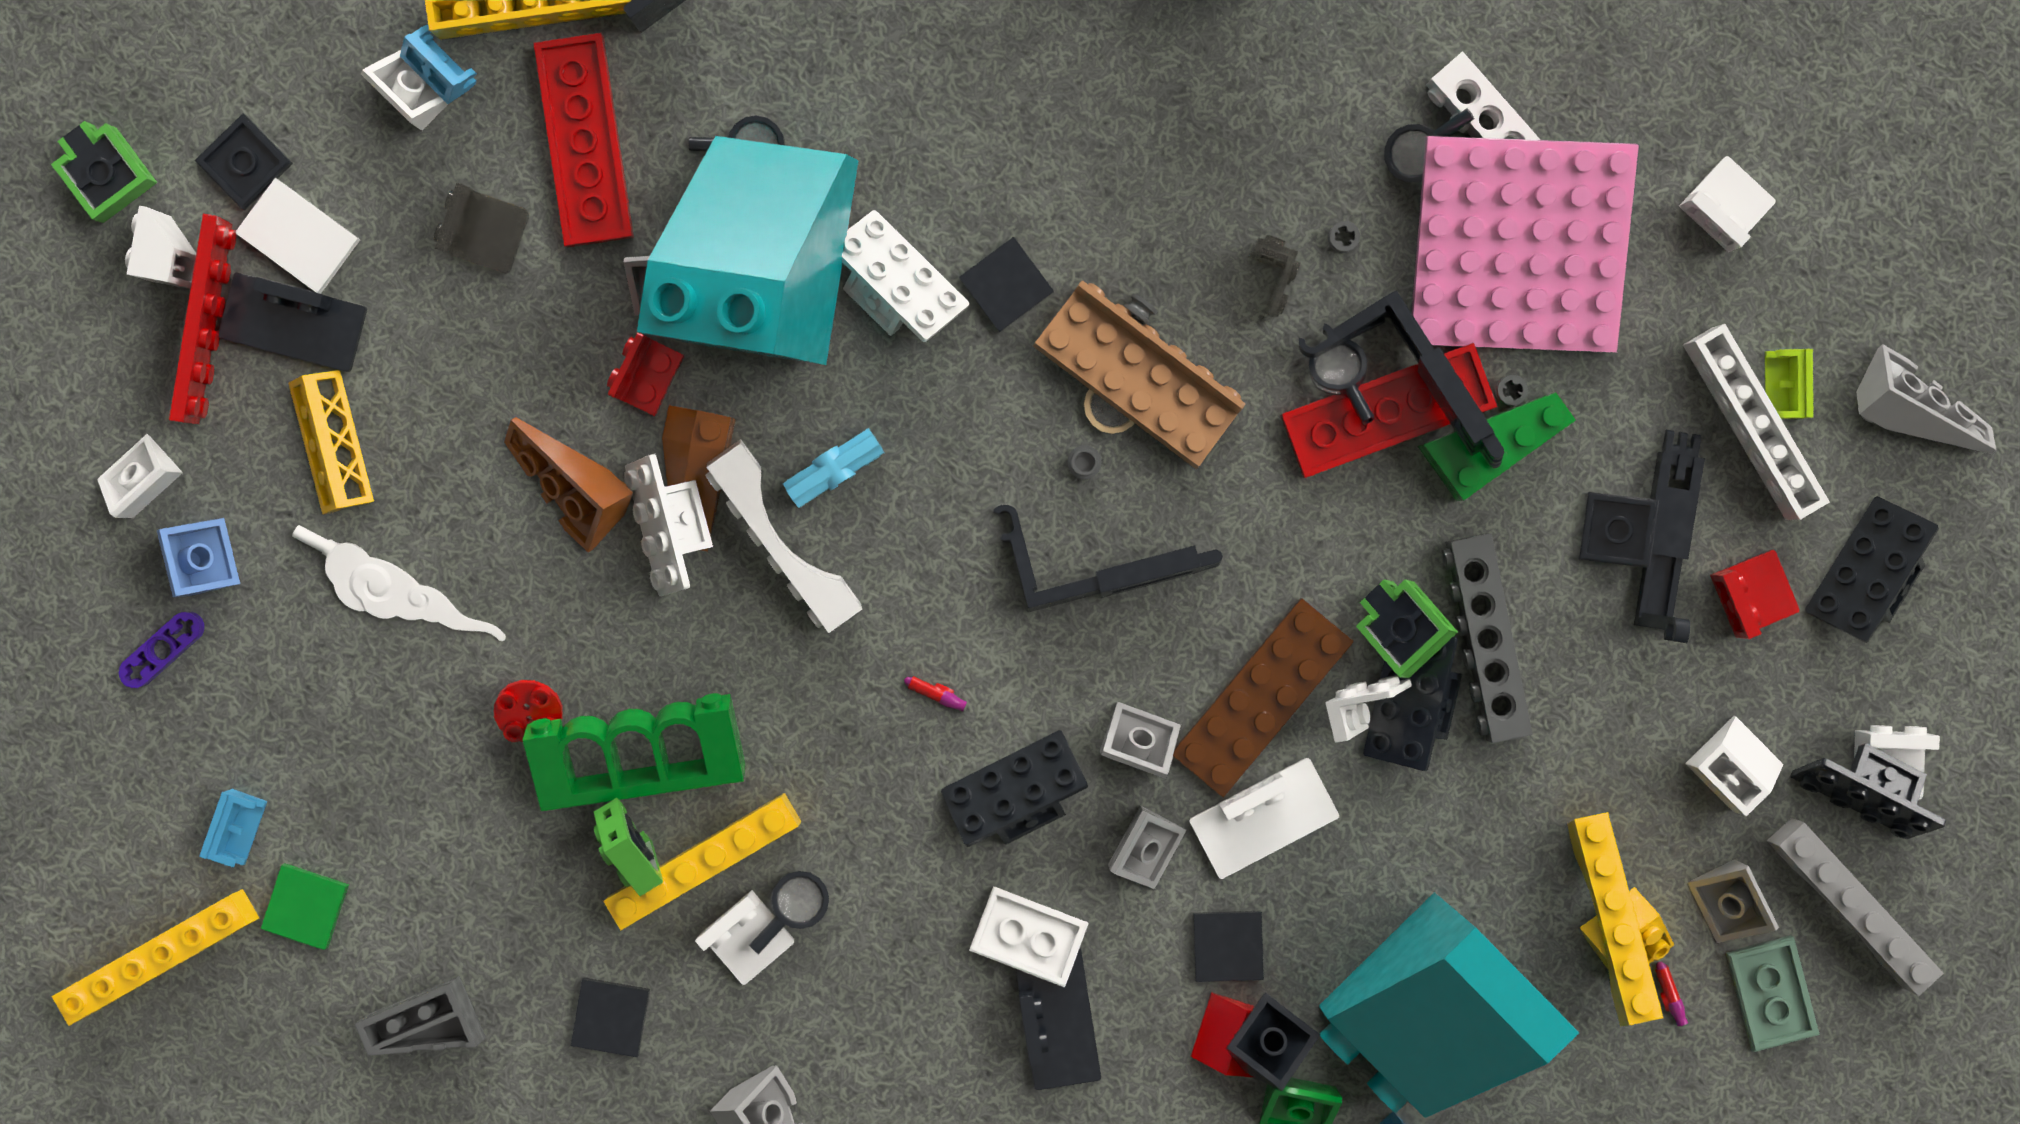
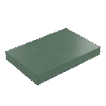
[1726,935,1820,1052]

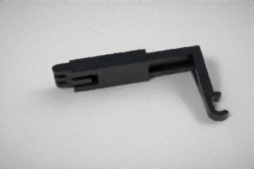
[1299,290,1504,468]
[1634,429,1705,643]
[993,505,1223,612]

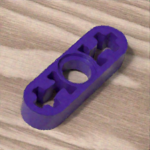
[119,612,205,688]

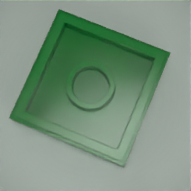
[261,863,349,950]

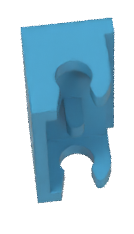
[400,25,477,104]
[199,789,267,867]

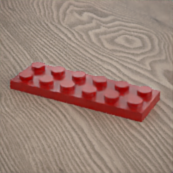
[534,33,634,248]
[169,213,237,424]
[1280,343,1497,478]

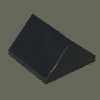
[1225,992,1320,1091]

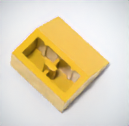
[1580,887,1674,970]

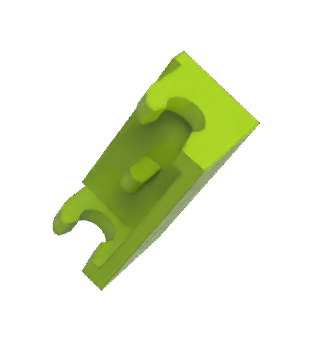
[1765,349,1813,419]

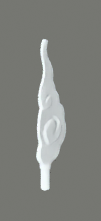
[292,525,506,641]

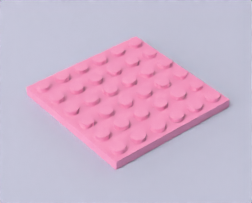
[1412,136,1639,353]

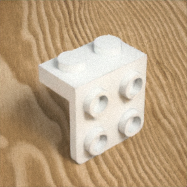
[1854,725,1940,800]

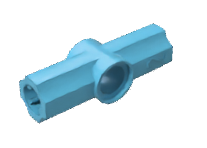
[783,428,885,508]

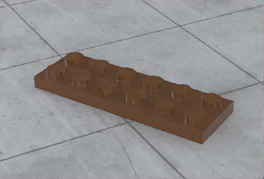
[1173,598,1354,798]

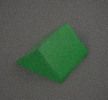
[1259,1078,1342,1124]

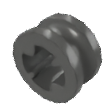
[1328,221,1360,253]
[1124,293,1158,325]
[1495,375,1528,406]

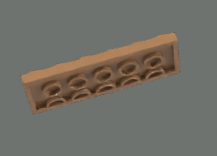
[1033,281,1246,469]

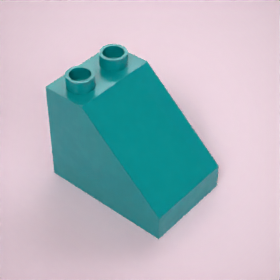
[637,136,858,365]
[1319,892,1579,1118]

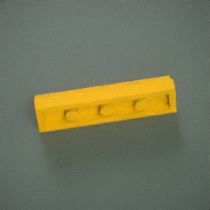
[288,370,374,514]

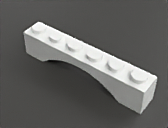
[705,439,862,633]

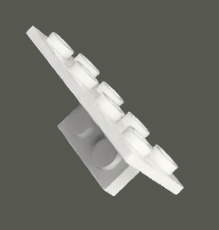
[842,210,969,342]
[624,454,713,596]
[1189,758,1339,879]

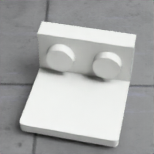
[1679,156,1776,252]
[1325,676,1412,743]
[695,890,794,985]

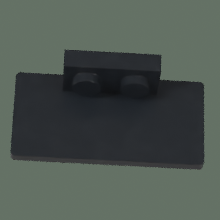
[218,272,367,372]
[1805,496,1939,643]
[1363,637,1462,771]
[941,730,1088,847]
[1790,743,1946,839]
[1016,947,1101,1090]

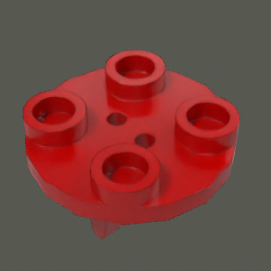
[494,680,563,742]

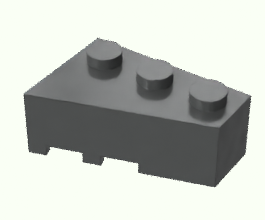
[355,976,486,1056]

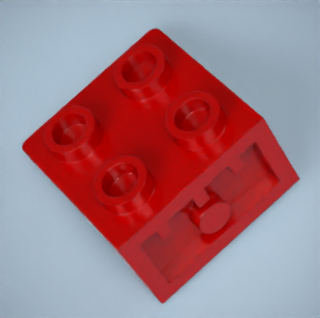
[607,333,685,416]
[1710,550,1800,639]

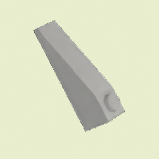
[1856,344,1996,454]
[710,1065,803,1124]

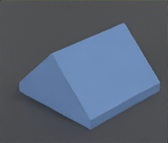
[157,518,240,597]

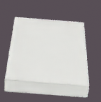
[236,178,360,294]
[969,886,1088,987]

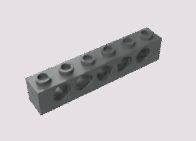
[1442,533,1533,743]

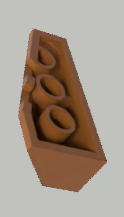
[662,405,736,552]
[504,417,633,552]

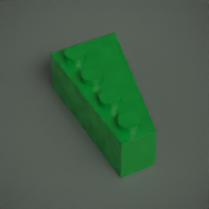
[1417,392,1576,501]

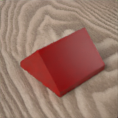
[1191,992,1255,1078]

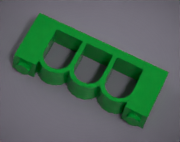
[523,693,745,811]

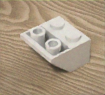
[125,206,196,289]
[1685,716,1783,816]

